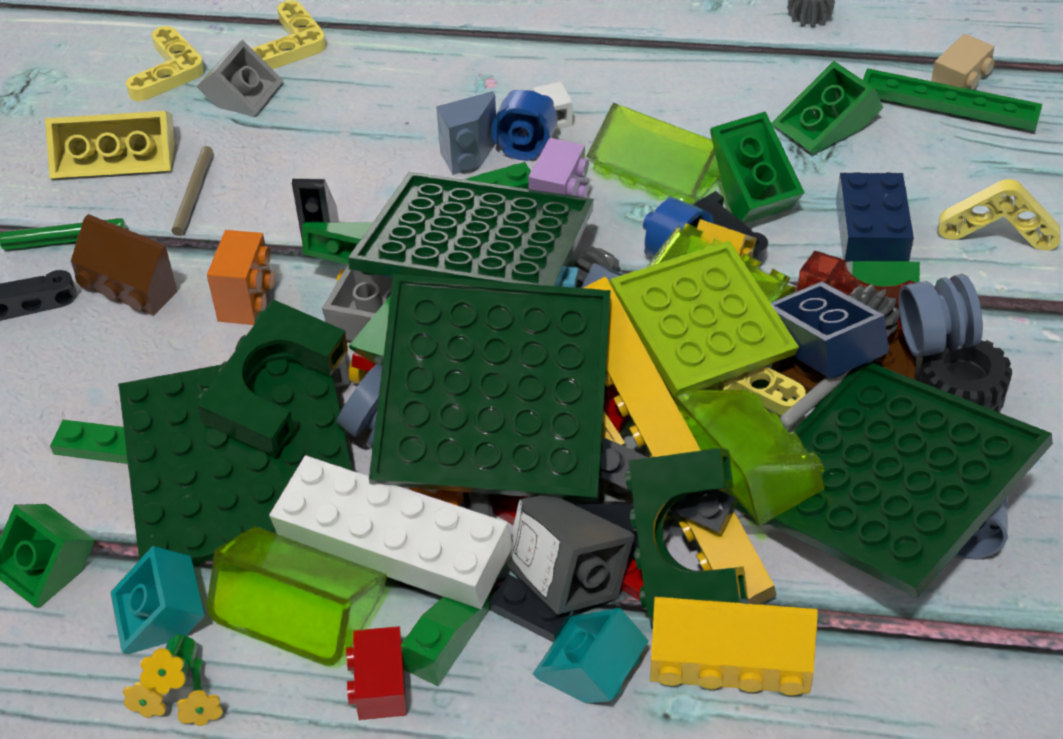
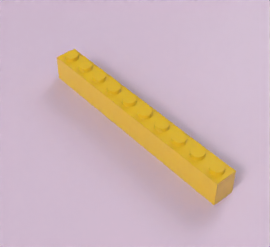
[584,276,777,605]

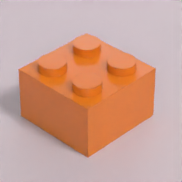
[207,229,275,325]

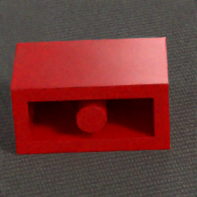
[346,626,407,720]

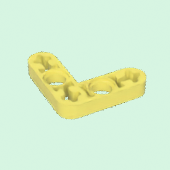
[252,0,326,69]
[126,26,205,101]
[939,179,1060,250]
[676,366,806,434]

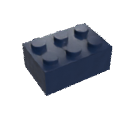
[836,172,914,262]
[771,282,889,378]

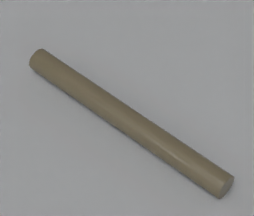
[171,146,213,236]

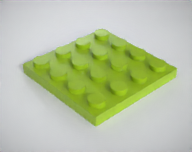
[609,241,799,398]

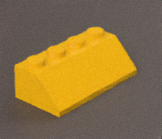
[650,597,818,695]

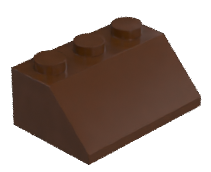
[71,214,178,316]

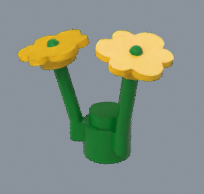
[123,634,223,726]

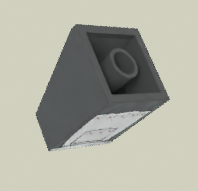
[505,495,634,615]

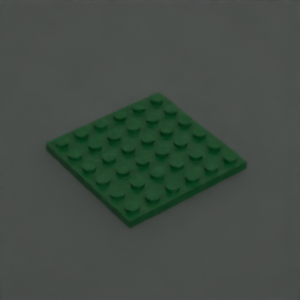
[348,172,594,286]
[369,274,611,502]
[118,359,352,565]
[731,363,1053,598]

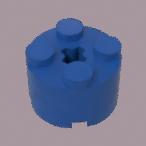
[491,90,557,160]
[643,197,714,262]

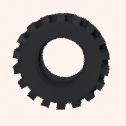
[918,340,1012,413]

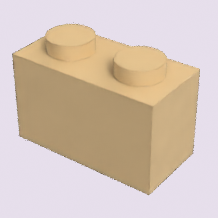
[931,34,995,90]

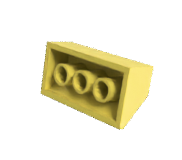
[45,111,174,179]

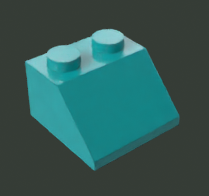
[110,546,205,654]
[532,608,649,704]

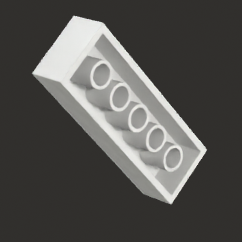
[269,456,513,609]

